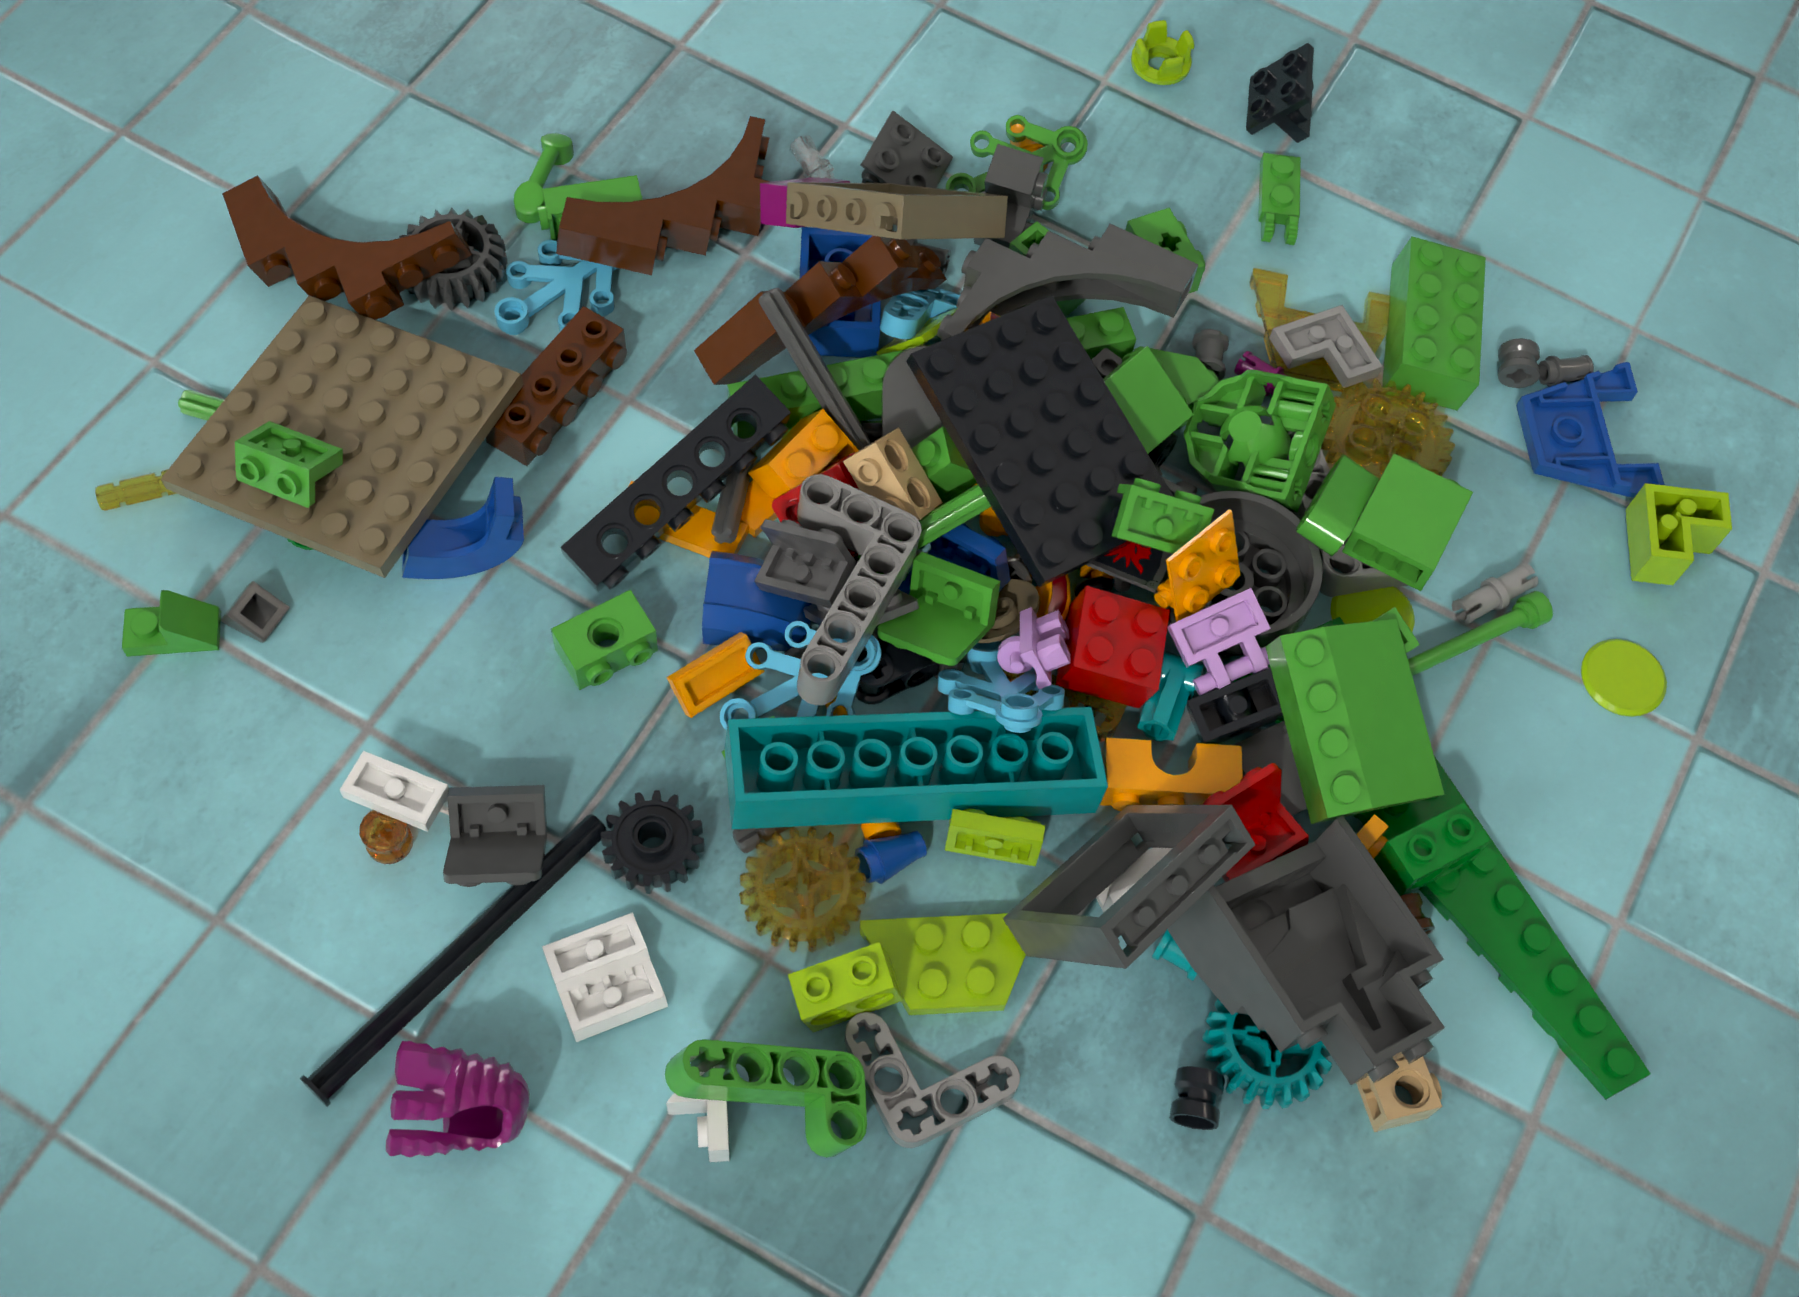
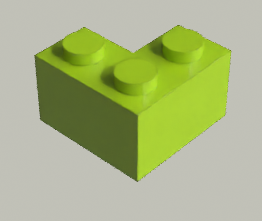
[1625,483,1732,585]

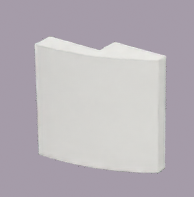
[542,912,668,1042]

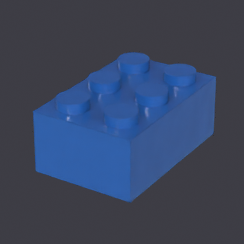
[799,227,881,358]

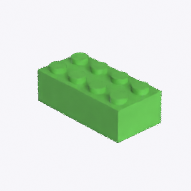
[1382,236,1486,411]

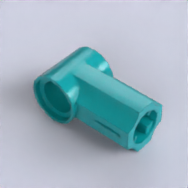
[1137,650,1204,742]

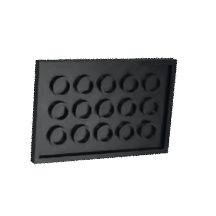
[906,295,1174,587]

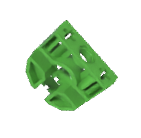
[1184,370,1336,512]

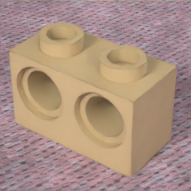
[843,427,943,521]
[1356,1056,1442,1132]

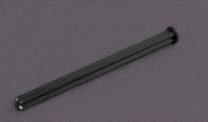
[299,814,607,1107]

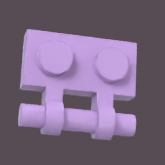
[1167,588,1271,695]

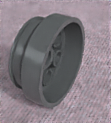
[1155,491,1323,656]

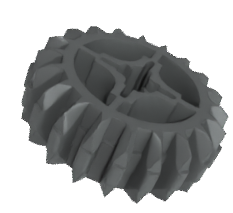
[399,208,507,311]

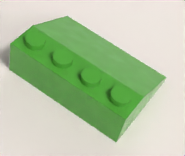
[1265,618,1445,824]

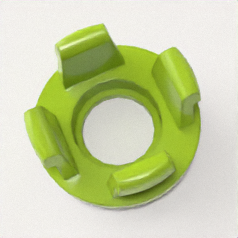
[1131,20,1194,85]

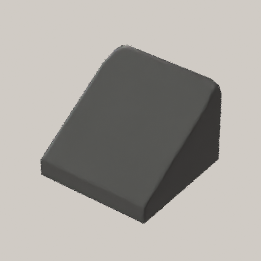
[220,581,290,643]

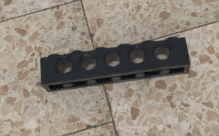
[560,374,791,592]

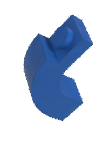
[402,477,524,579]

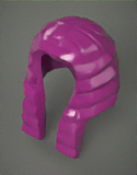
[385,1041,530,1158]

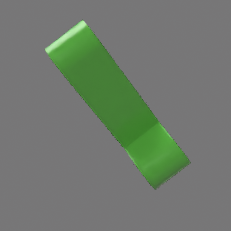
[665,1039,867,1158]

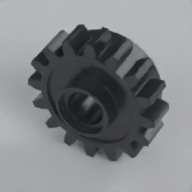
[601,790,705,894]

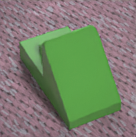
[122,590,221,657]

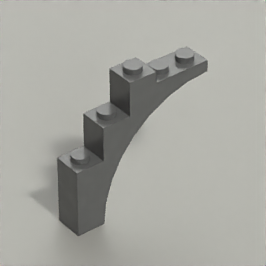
[937,223,1198,341]

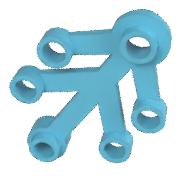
[494,240,618,335]
[720,621,882,731]
[937,641,1065,733]

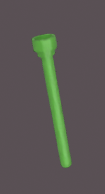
[1408,591,1553,676]

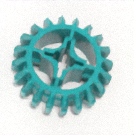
[1202,999,1332,1109]

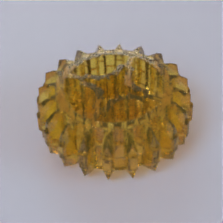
[739,826,866,953]

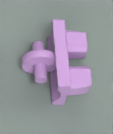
[997,607,1071,690]

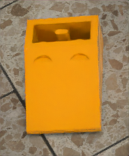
[748,409,859,557]

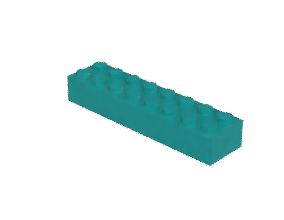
[724,707,1108,829]

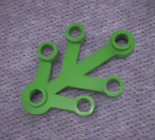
[946,115,1088,210]

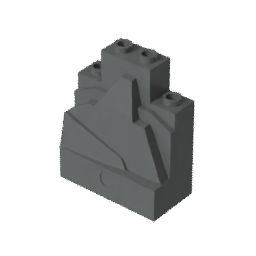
[1168,816,1445,1085]

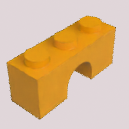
[1100,737,1243,811]

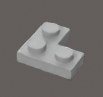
[1269,305,1383,388]

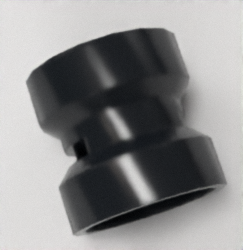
[1169,1066,1225,1130]

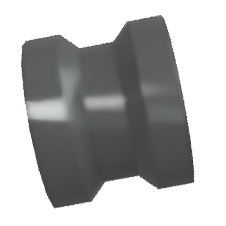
[1498,338,1540,388]

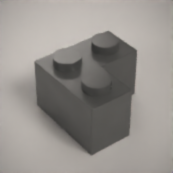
[974,144,1048,248]

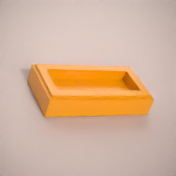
[666,632,765,718]

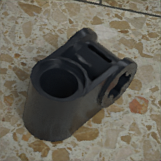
[856,642,940,705]

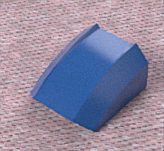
[702,551,812,651]

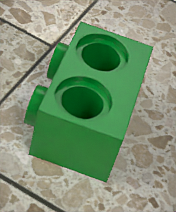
[1374,802,1491,896]

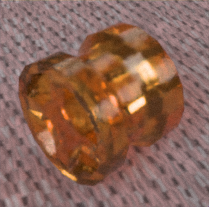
[359,810,413,864]

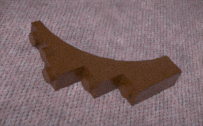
[556,116,770,276]
[222,175,472,320]
[694,236,947,385]

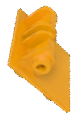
[1154,509,1240,622]

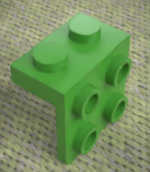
[877,552,1001,666]

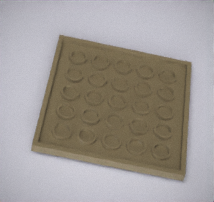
[161,296,524,578]

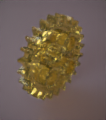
[1321,378,1455,488]

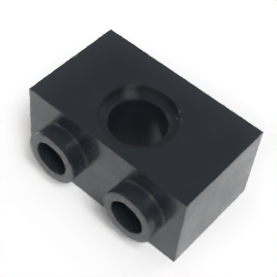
[1186,668,1284,744]

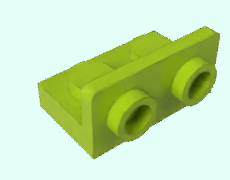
[945,809,1045,867]

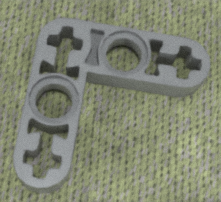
[844,1012,1020,1148]

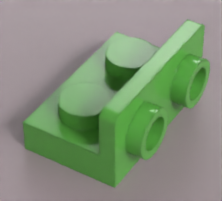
[235,421,343,508]
[1112,478,1214,554]

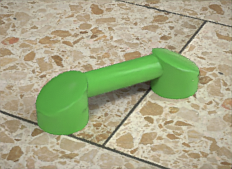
[514,133,574,223]

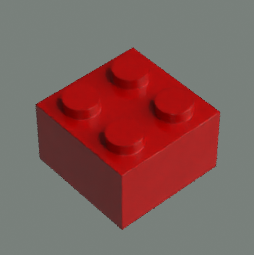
[1055,586,1170,709]

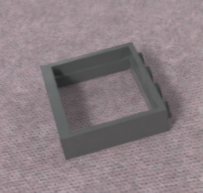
[1003,805,1255,969]

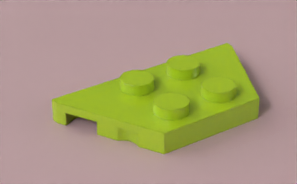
[859,913,1026,1015]

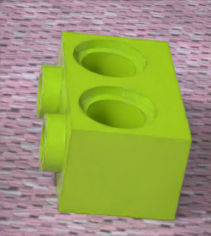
[788,942,904,1033]

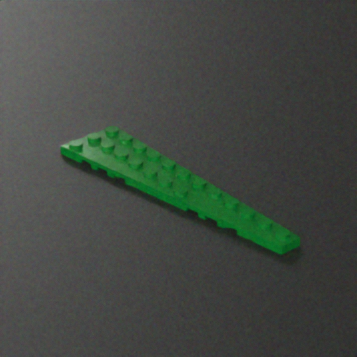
[1234,616,1651,1100]

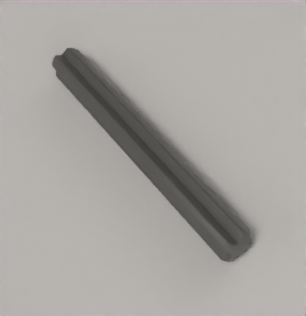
[759,288,872,450]

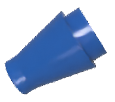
[854,831,927,884]

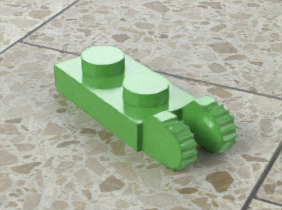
[1258,153,1301,245]

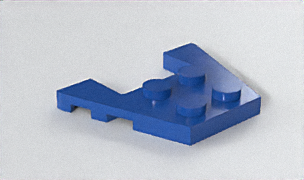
[1516,362,1665,498]

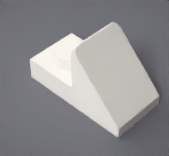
[666,1066,730,1162]

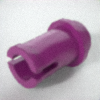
[1234,351,1288,396]

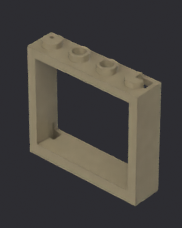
[786,182,1008,239]

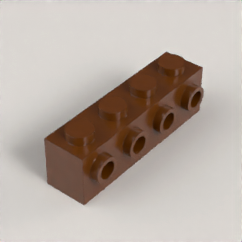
[486,306,627,466]

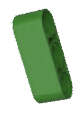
[1295,454,1379,556]

